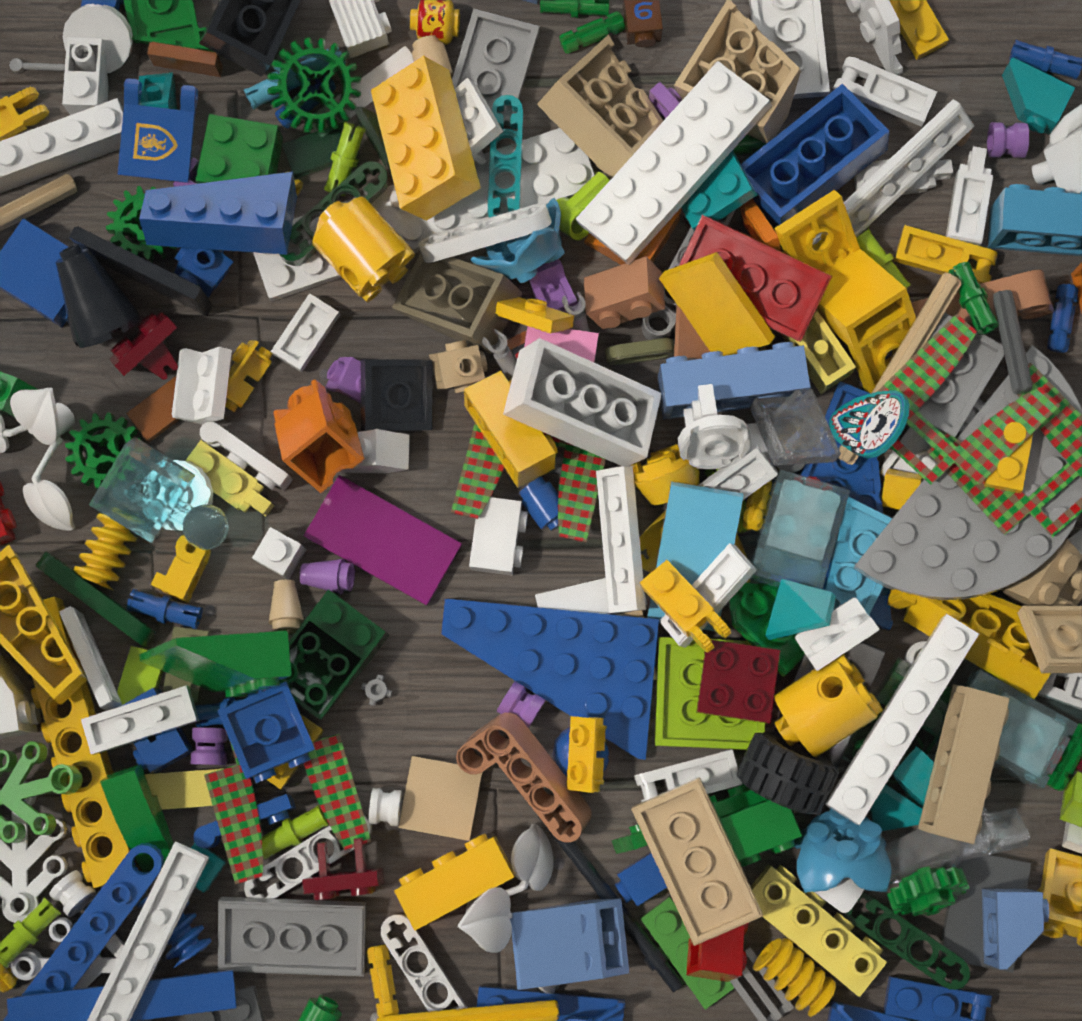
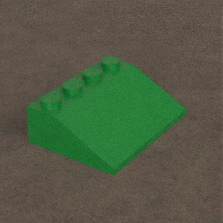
[139,631,292,698]

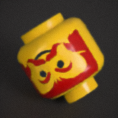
[410,0,460,45]

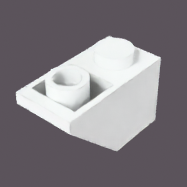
[62,37,109,115]
[337,429,409,473]

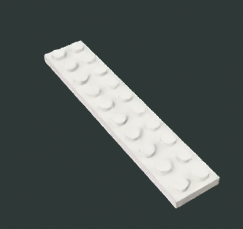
[253,128,594,302]

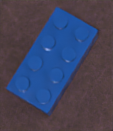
[741,84,889,228]

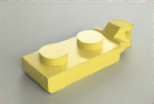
[185,440,274,517]

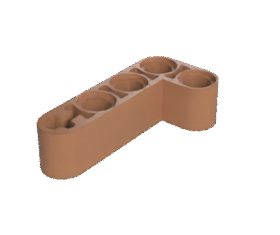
[911,270,1054,337]
[456,712,592,843]

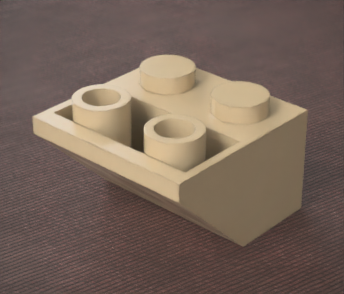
[1002,538,1082,606]

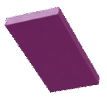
[303,475,462,606]

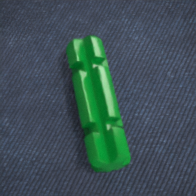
[559,11,625,54]
[1045,723,1082,791]

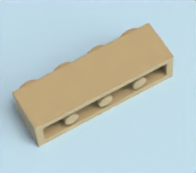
[918,685,1010,844]

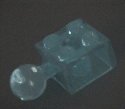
[89,437,229,550]

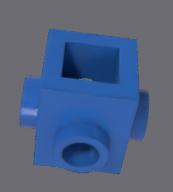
[174,247,233,298]

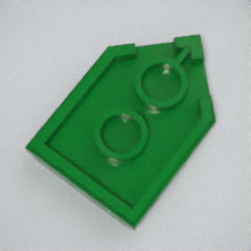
[729,582,804,677]

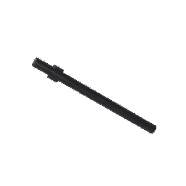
[538,817,684,993]

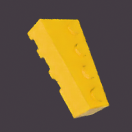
[0,545,88,705]
[903,594,1051,700]

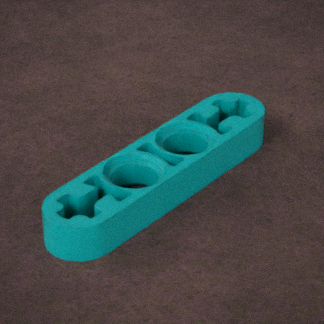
[488,95,523,218]

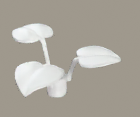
[0,388,76,531]
[458,824,560,994]

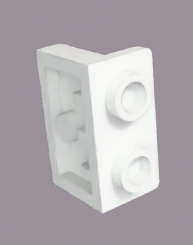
[455,78,503,165]
[172,347,232,425]
[795,597,880,671]

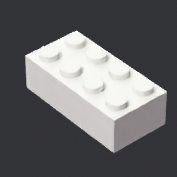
[503,338,662,466]

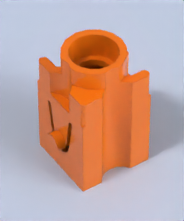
[273,380,364,493]

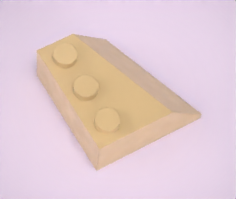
[674,0,801,144]
[537,35,663,179]

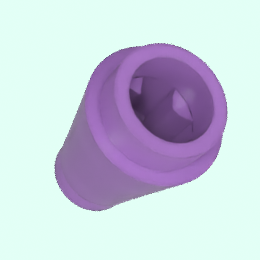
[300,559,355,594]

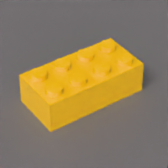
[371,55,481,221]

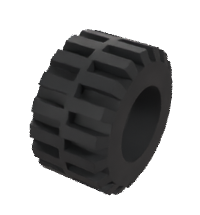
[736,733,839,814]

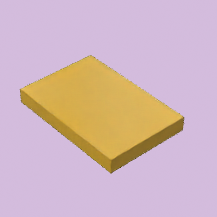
[659,252,775,356]

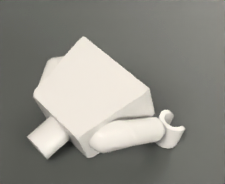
[1032,104,1082,194]

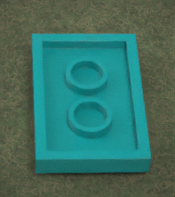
[681,150,757,231]

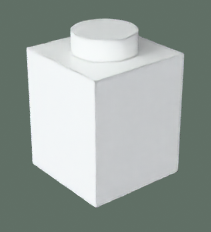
[252,527,307,580]

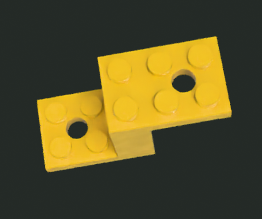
[775,190,916,394]

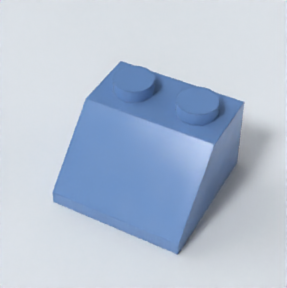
[982,889,1049,969]

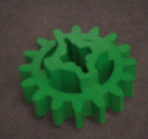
[106,186,177,263]
[65,412,144,490]
[887,866,970,916]

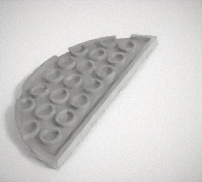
[854,345,1082,600]

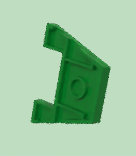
[124,0,214,52]

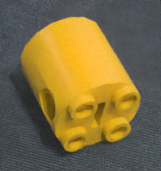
[312,196,415,303]
[774,654,883,757]

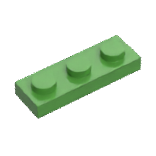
[640,897,734,1010]

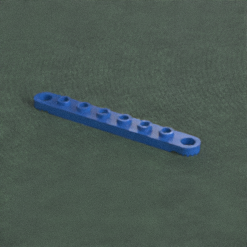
[3,843,164,1021]

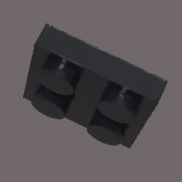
[360,359,432,431]

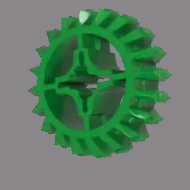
[267,37,361,134]

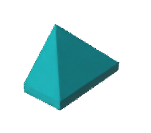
[765,578,836,640]
[869,784,923,831]

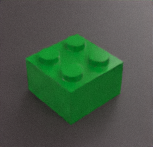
[196,114,283,184]
[719,799,802,867]

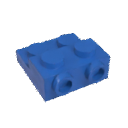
[218,682,315,784]

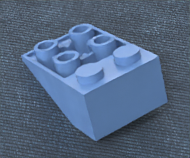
[510,898,629,990]

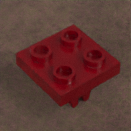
[109,312,178,380]
[696,640,780,724]
[302,838,385,900]

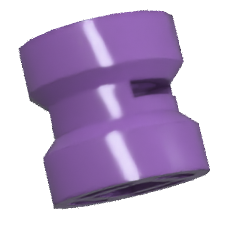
[987,122,1029,158]
[497,681,546,728]
[191,728,228,765]

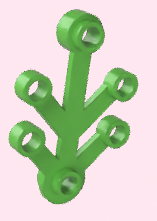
[0,741,83,844]

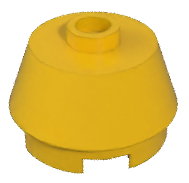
[631,444,700,505]

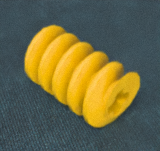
[73,511,143,591]
[752,938,836,1017]

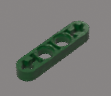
[279,161,389,266]
[35,551,156,647]
[844,892,970,990]

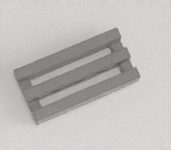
[730,946,794,1021]

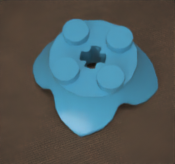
[471,198,565,283]
[794,809,891,893]

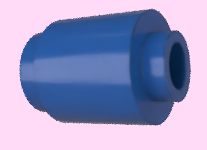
[519,477,559,531]

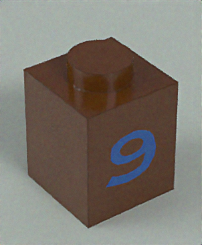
[623,0,663,47]

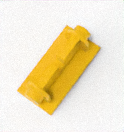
[225,340,273,412]
[567,716,607,793]

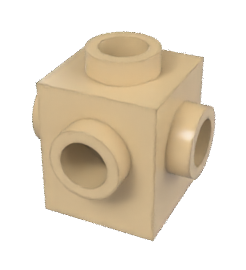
[429,340,487,393]

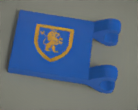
[118,78,199,183]

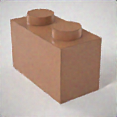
[584,256,665,329]

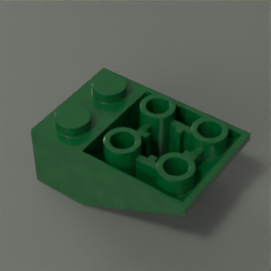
[279,589,390,720]
[842,657,952,794]

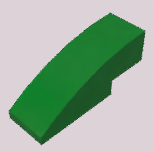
[100,764,174,873]

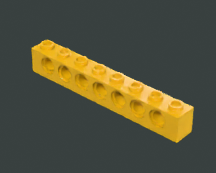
[24,597,143,888]

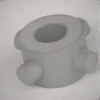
[361,674,392,706]

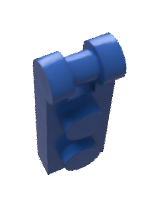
[193,794,296,848]
[883,976,992,1021]

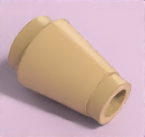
[268,580,304,634]

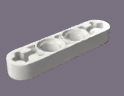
[418,203,552,262]
[244,816,372,899]
[381,914,468,1012]

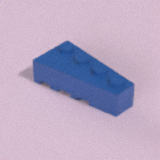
[139,172,297,255]

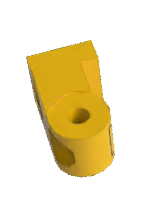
[151,532,211,603]

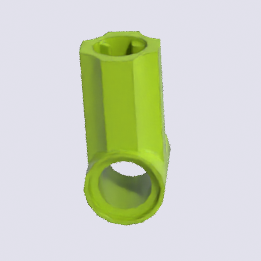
[556,172,610,240]

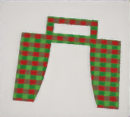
[877,314,1061,485]
[927,362,1082,537]
[451,423,606,543]
[204,734,372,885]

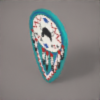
[829,390,910,458]

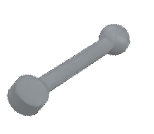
[9,58,65,74]

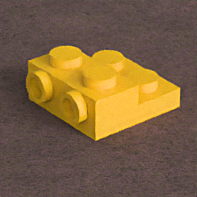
[1037,848,1082,946]

